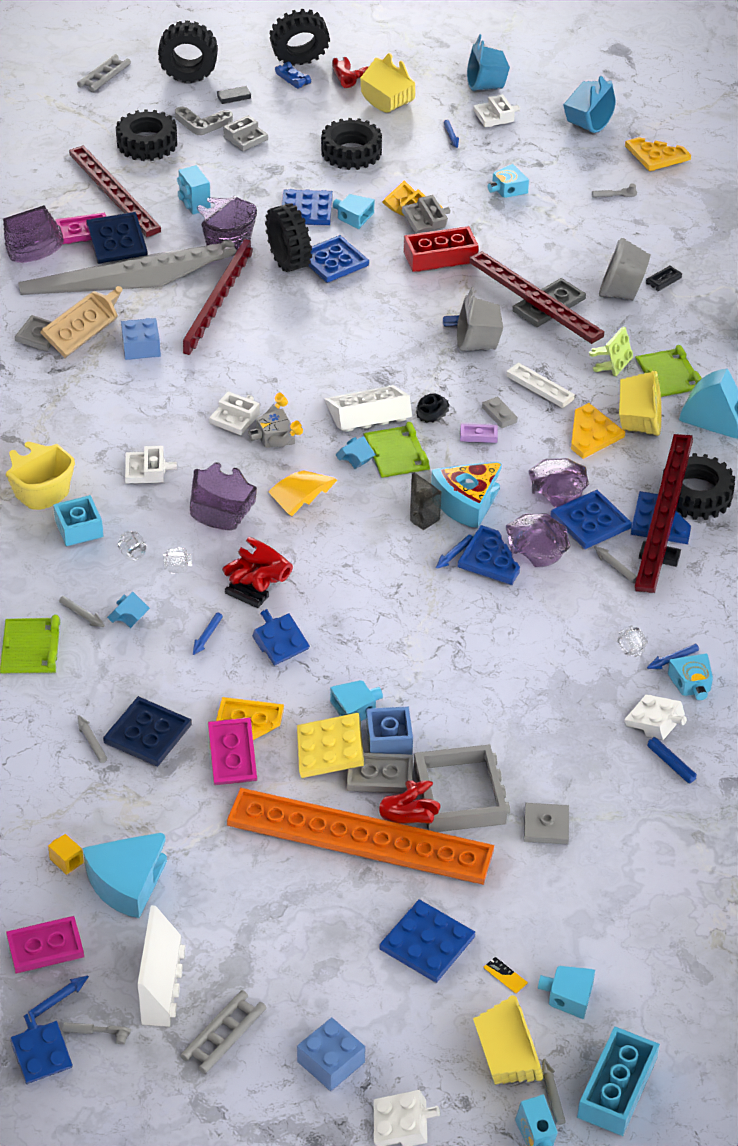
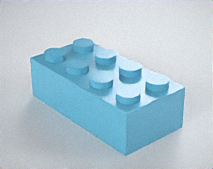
[577,1026,660,1136]

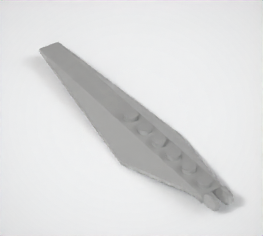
[18,240,237,295]

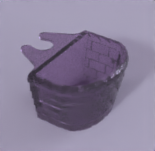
[197,196,257,251]
[3,205,64,263]
[190,462,257,530]

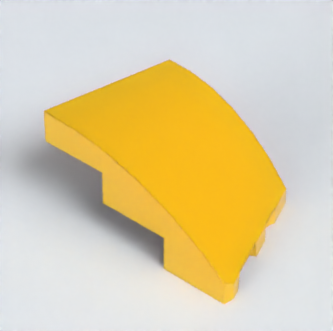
[382,180,443,216]
[268,470,337,516]

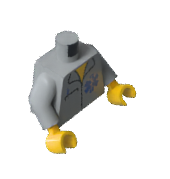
[248,392,303,448]

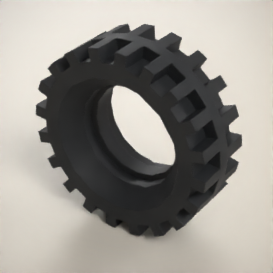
[269,9,330,66]
[116,109,178,161]
[321,118,382,170]
[265,203,312,272]
[662,453,735,520]

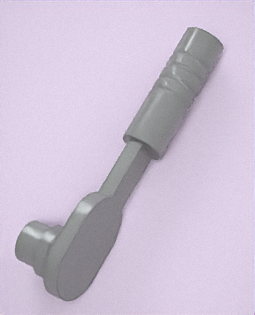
[592,183,637,197]
[63,1022,131,1044]

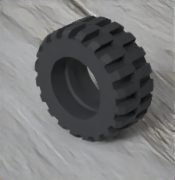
[158,20,218,83]

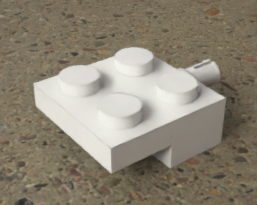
[473,94,520,127]
[209,392,260,435]
[125,446,177,483]
[624,695,687,740]
[374,1090,440,1146]

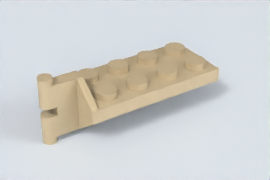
[40,286,123,358]

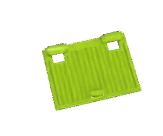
[635,345,702,397]
[363,422,430,478]
[0,614,60,673]

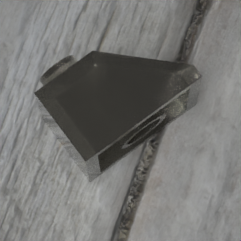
[410,472,441,530]

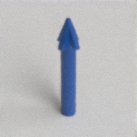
[443,120,459,148]
[436,534,473,568]
[193,612,223,655]
[647,644,699,669]
[28,975,89,1018]

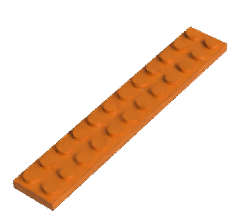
[227,787,495,885]

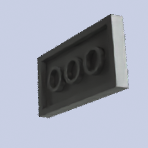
[512,278,586,327]

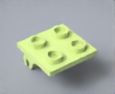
[589,327,633,376]

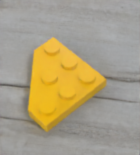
[625,137,691,171]
[571,403,625,459]
[210,697,284,750]

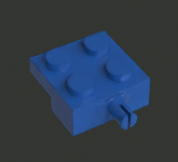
[252,609,310,666]
[10,1012,73,1084]

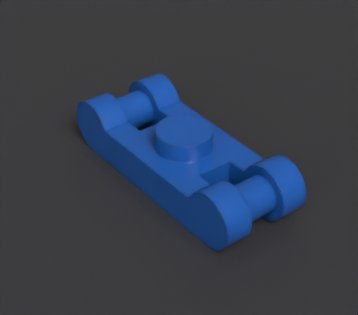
[275,61,311,89]

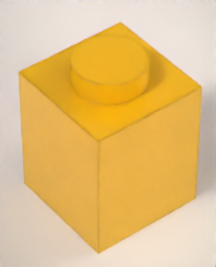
[48,834,84,875]

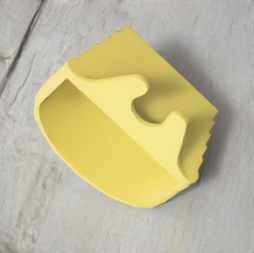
[360,53,415,113]
[619,371,662,436]
[6,442,75,510]
[473,995,543,1085]

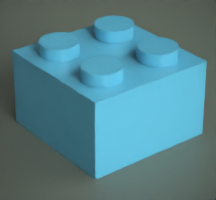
[177,165,211,215]
[53,495,104,546]

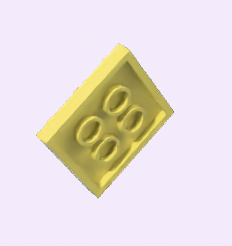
[297,713,364,778]

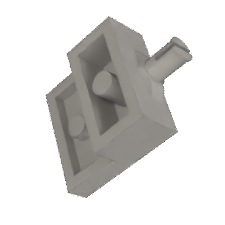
[223,115,268,151]
[402,195,451,234]

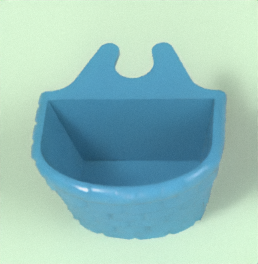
[467,34,510,91]
[563,76,616,133]

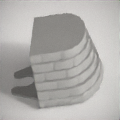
[599,238,651,301]
[457,287,503,351]

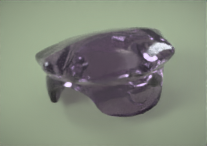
[528,458,589,508]
[506,513,570,567]

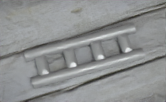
[77,54,131,92]
[180,990,266,1074]

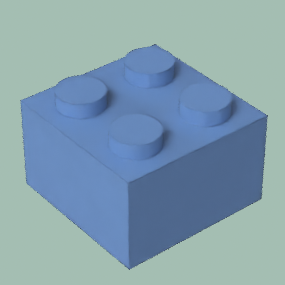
[121,318,161,360]
[366,706,413,755]
[297,1017,365,1091]

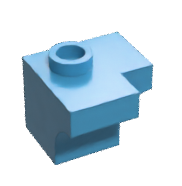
[335,436,375,469]
[107,592,150,628]

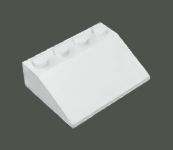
[325,385,412,432]
[138,905,185,1027]

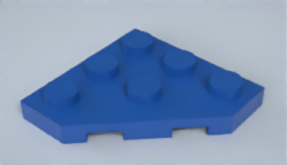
[631,491,691,544]
[458,525,520,585]

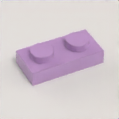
[460,424,498,443]

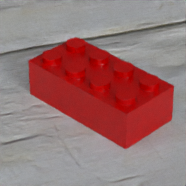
[404,226,479,272]

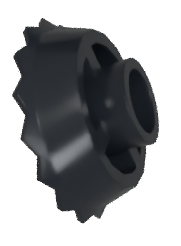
[415,393,450,423]

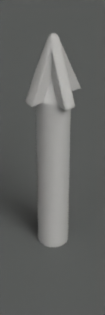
[594,546,637,583]
[59,596,105,627]
[78,715,107,763]
[542,1059,566,1125]

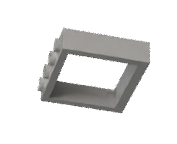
[414,744,510,832]

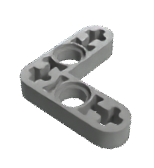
[175,107,233,135]

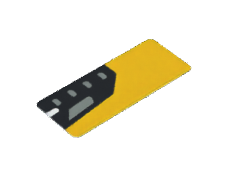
[484,957,528,993]

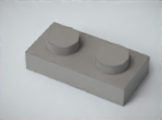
[482,396,518,428]

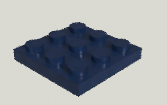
[86,212,148,264]
[103,696,192,767]

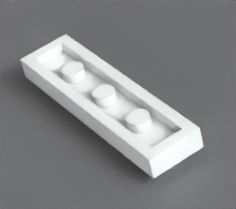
[507,363,575,408]

